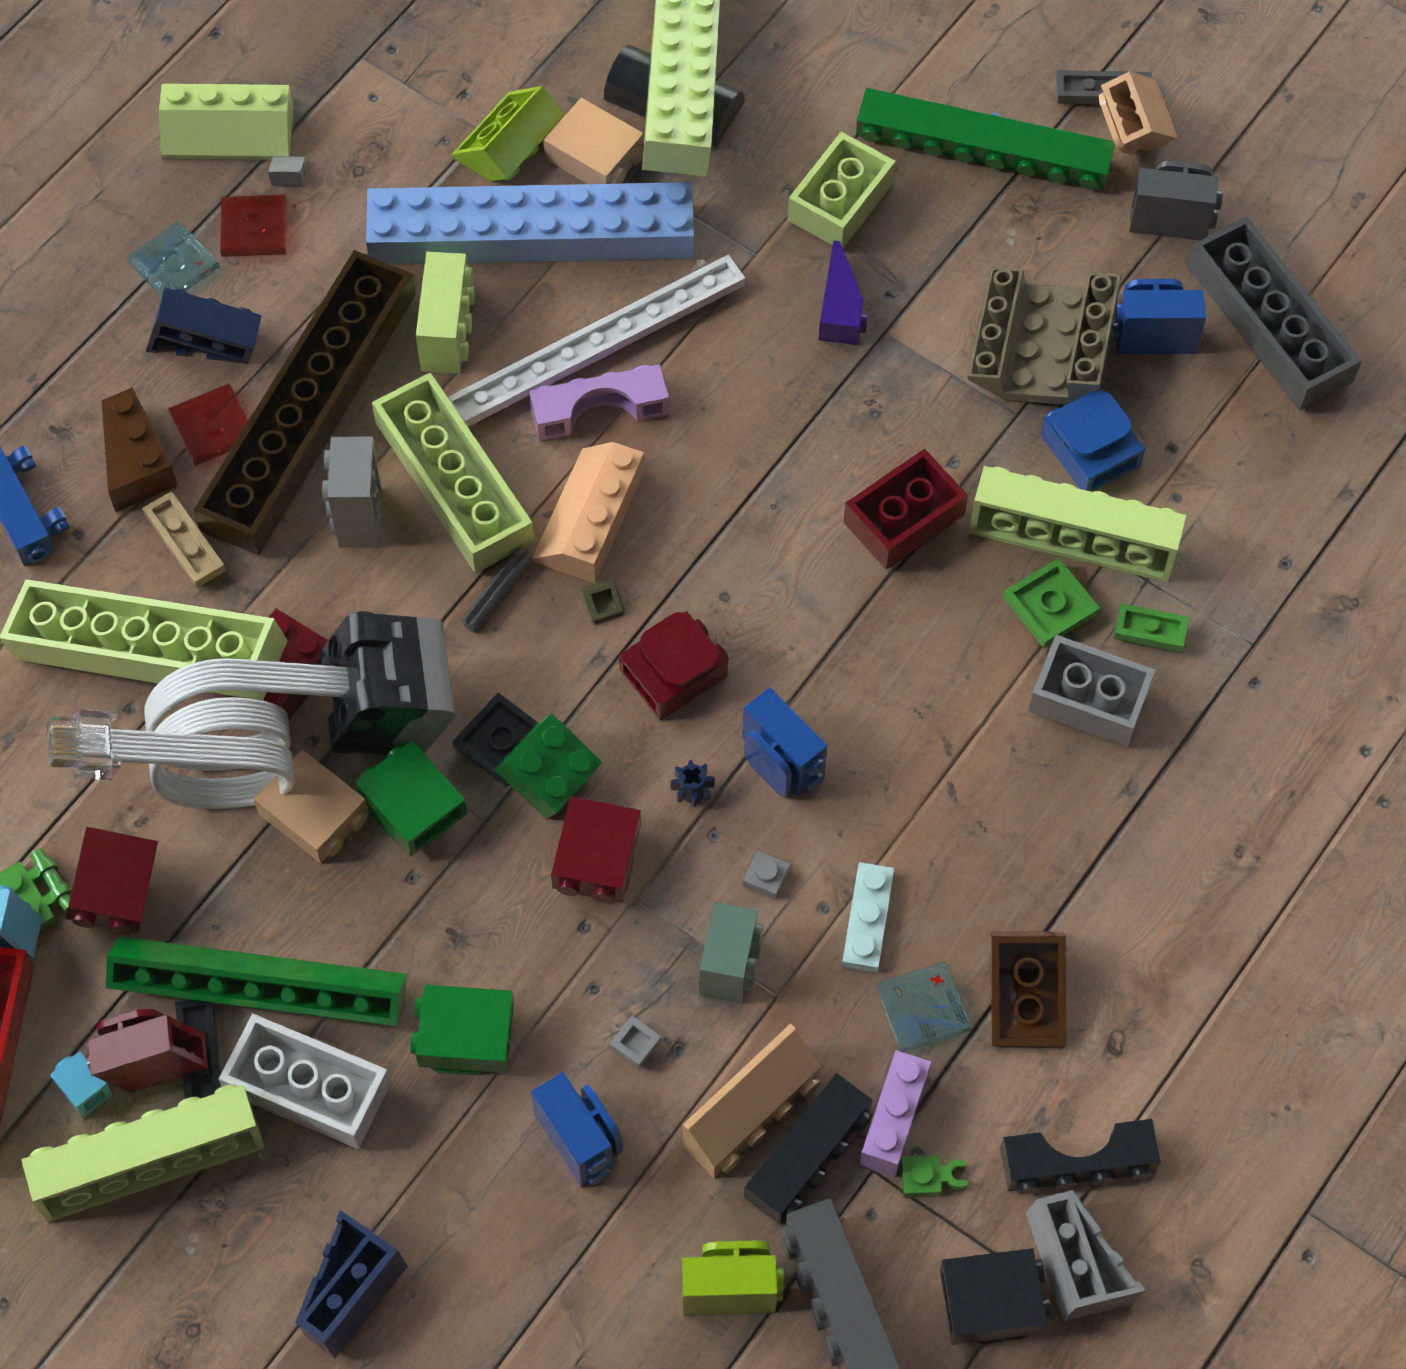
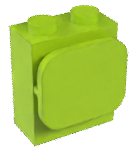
[682,1240,784,1315]

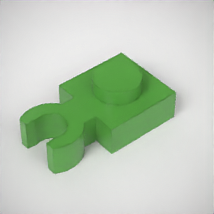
[901,1156,968,1198]

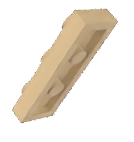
[142,491,226,588]

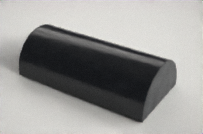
[604,45,745,147]

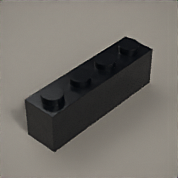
[744,1073,873,1225]

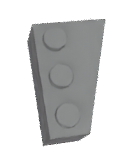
[1026,1191,1146,1322]

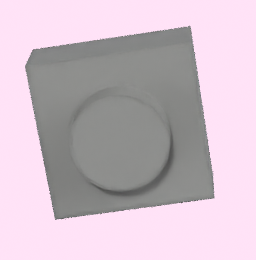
[743,850,790,900]
[610,1016,662,1069]

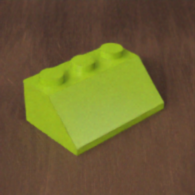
[451,86,565,181]

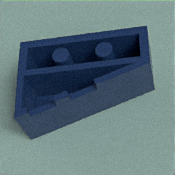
[146,287,262,364]
[295,1210,408,1358]

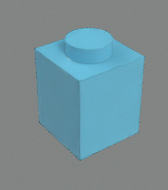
[50,1052,113,1118]

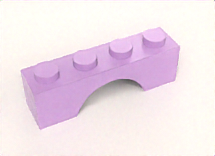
[529,364,669,441]

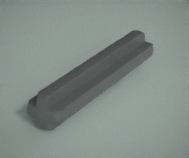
[462,547,533,632]

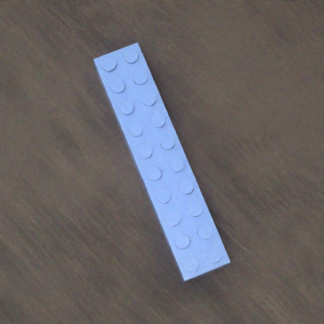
[366,182,694,264]

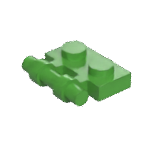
[0,848,72,932]

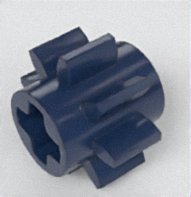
[670,760,715,807]

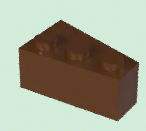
[101,387,178,512]

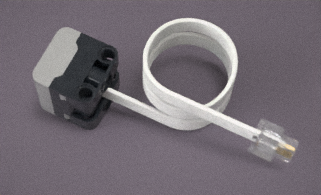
[46,611,455,809]

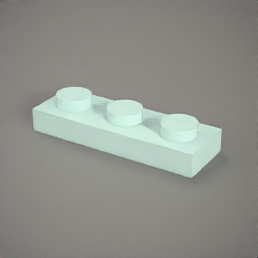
[842,862,894,973]

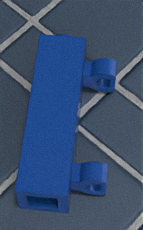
[0,445,70,566]

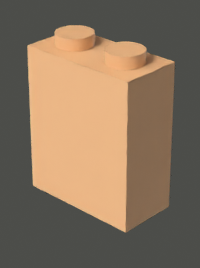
[544,97,644,184]
[253,749,369,864]

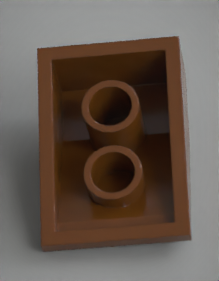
[990,931,1066,1046]

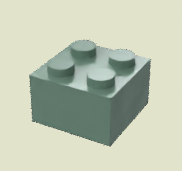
[699,902,763,1004]

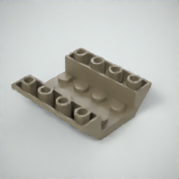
[967,267,1121,405]

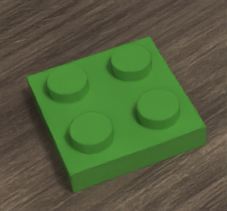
[1002,558,1100,649]

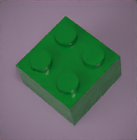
[495,713,602,819]

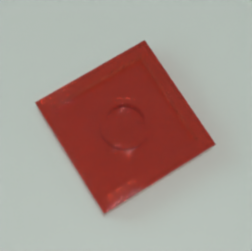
[220,194,287,257]
[168,383,248,466]

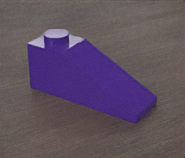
[818,240,868,345]

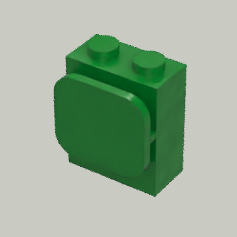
[355,740,467,856]
[410,984,515,1075]

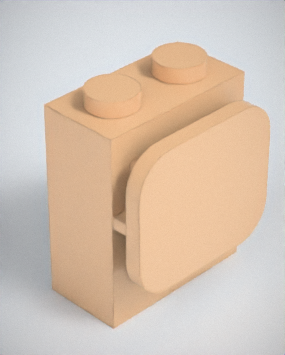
[1099,71,1178,155]

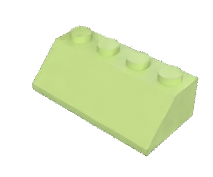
[159,84,294,160]

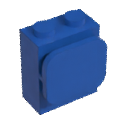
[1110,279,1206,354]
[1041,389,1145,492]
[742,687,828,797]
[531,1072,623,1187]

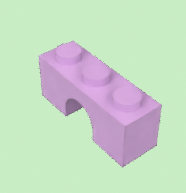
[859,1050,931,1177]

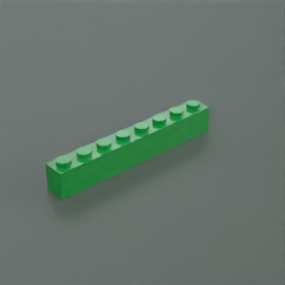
[856,87,1115,190]
[106,936,407,1026]

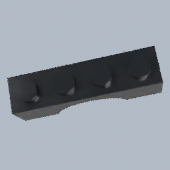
[1000,1119,1161,1194]

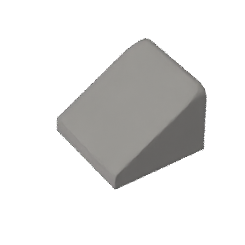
[269,156,305,186]

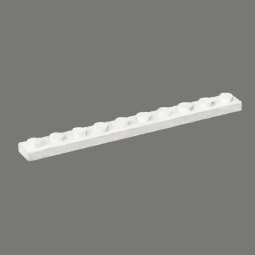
[448,255,746,427]

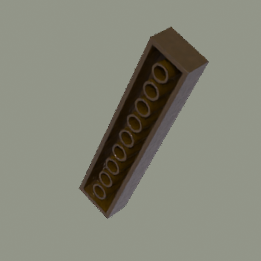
[193,250,416,555]

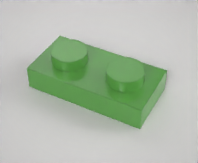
[1113,603,1189,653]

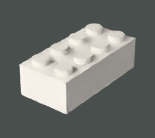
[219,1013,391,1149]

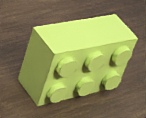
[787,132,896,248]
[416,251,475,374]

